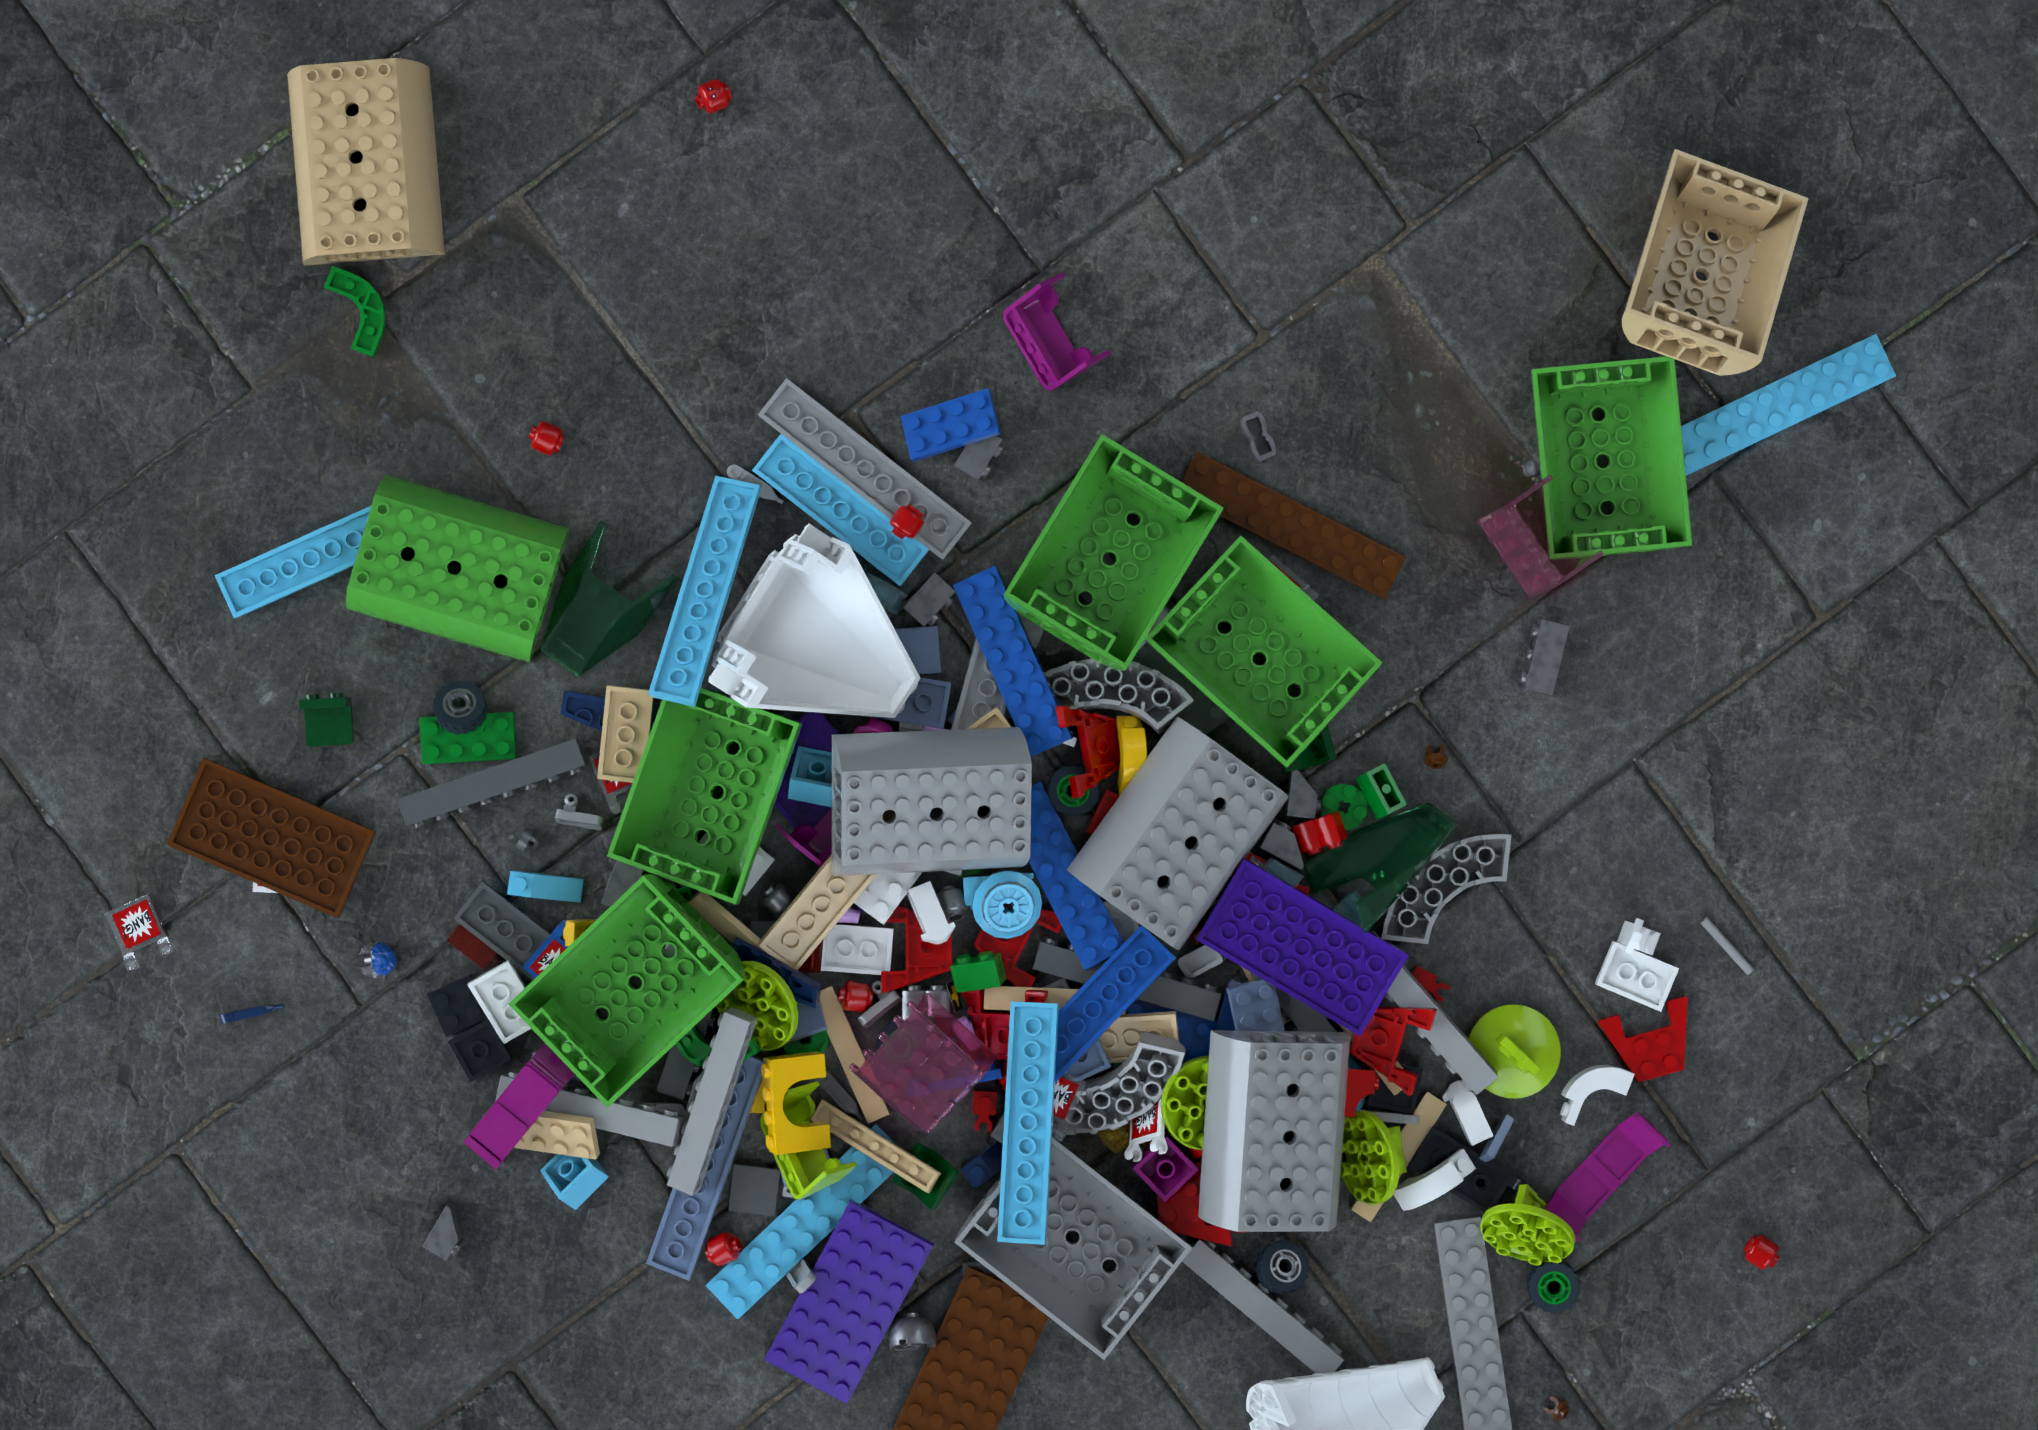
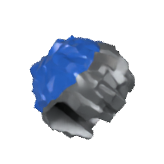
[359,941,397,979]

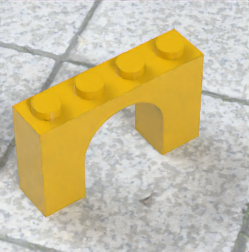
[761,1051,831,1155]

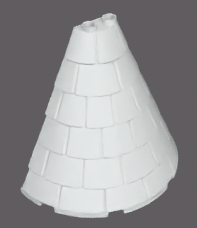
[1246,1357,1445,1430]

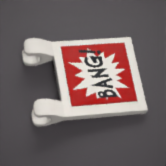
[1124,1096,1168,1162]

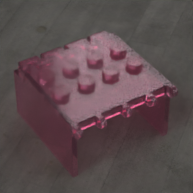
[1476,475,1604,599]
[849,993,997,1135]

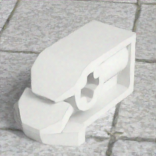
[907,881,956,945]
[1617,918,1661,955]
[1442,1080,1493,1146]

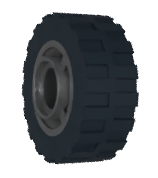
[433,680,487,735]
[1255,1240,1310,1294]

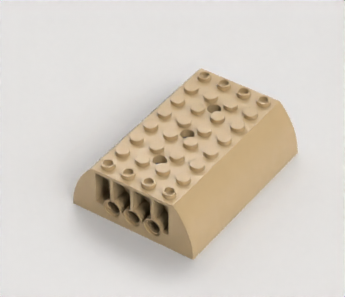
[287,58,445,266]
[1622,149,1809,376]

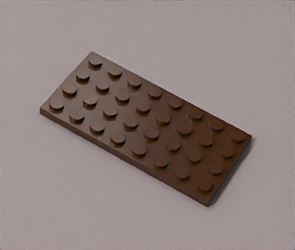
[167,758,377,918]
[892,1265,1048,1430]

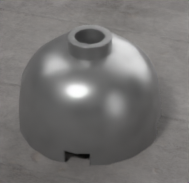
[889,1313,936,1351]

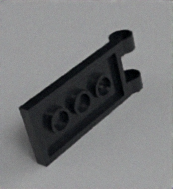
[1408,1126,1531,1213]

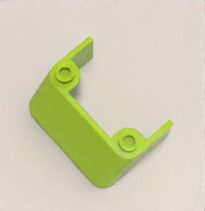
[760,1081,857,1199]

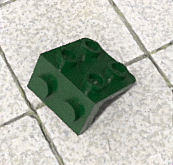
[298,693,354,747]
[1282,725,1337,772]
[891,1142,959,1210]

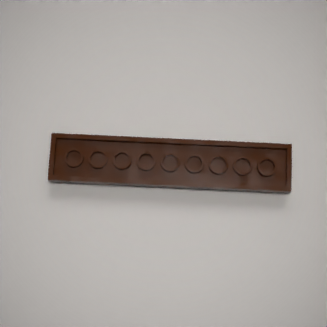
[1181,452,1406,599]

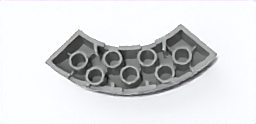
[1045,658,1194,734]
[1381,834,1512,944]
[1052,1031,1185,1135]

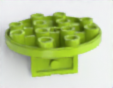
[716,961,799,1051]
[1468,1004,1561,1099]
[1161,1056,1209,1150]
[1340,1110,1407,1205]
[1480,1184,1575,1266]

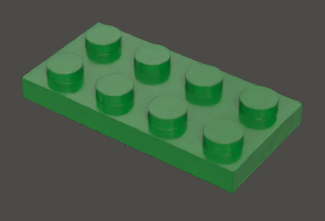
[419,712,517,764]

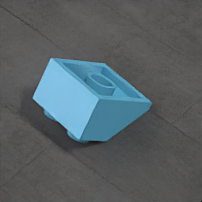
[787,746,832,807]
[540,1154,609,1210]

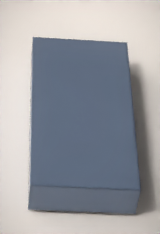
[1479,1115,1514,1162]

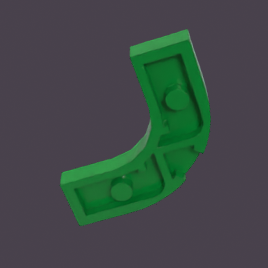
[324,266,386,358]
[675,1026,761,1067]

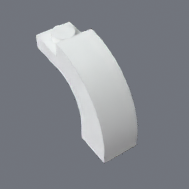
[1560,1065,1635,1126]
[1393,1149,1476,1211]

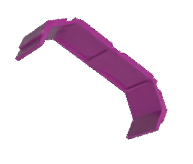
[463,1043,575,1169]
[1544,1111,1671,1242]

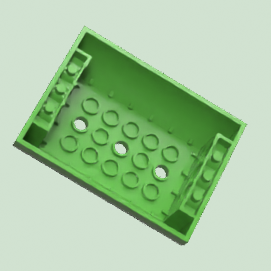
[1531,356,1692,560]
[1003,434,1224,670]
[346,474,570,663]
[1145,536,1382,768]
[607,687,802,905]
[508,874,745,1108]

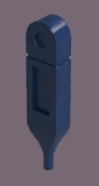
[220,1003,284,1024]

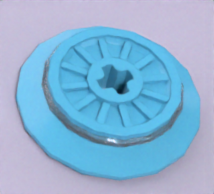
[972,870,1042,939]

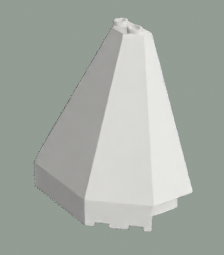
[708,523,920,718]

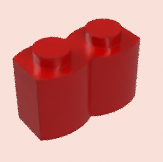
[1292,811,1348,855]

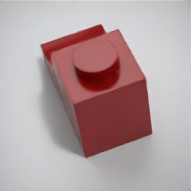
[1345,1069,1379,1117]

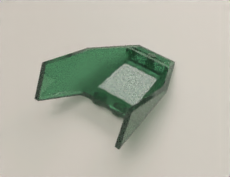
[540,521,681,677]
[1304,803,1458,934]

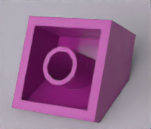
[1130,1131,1199,1202]

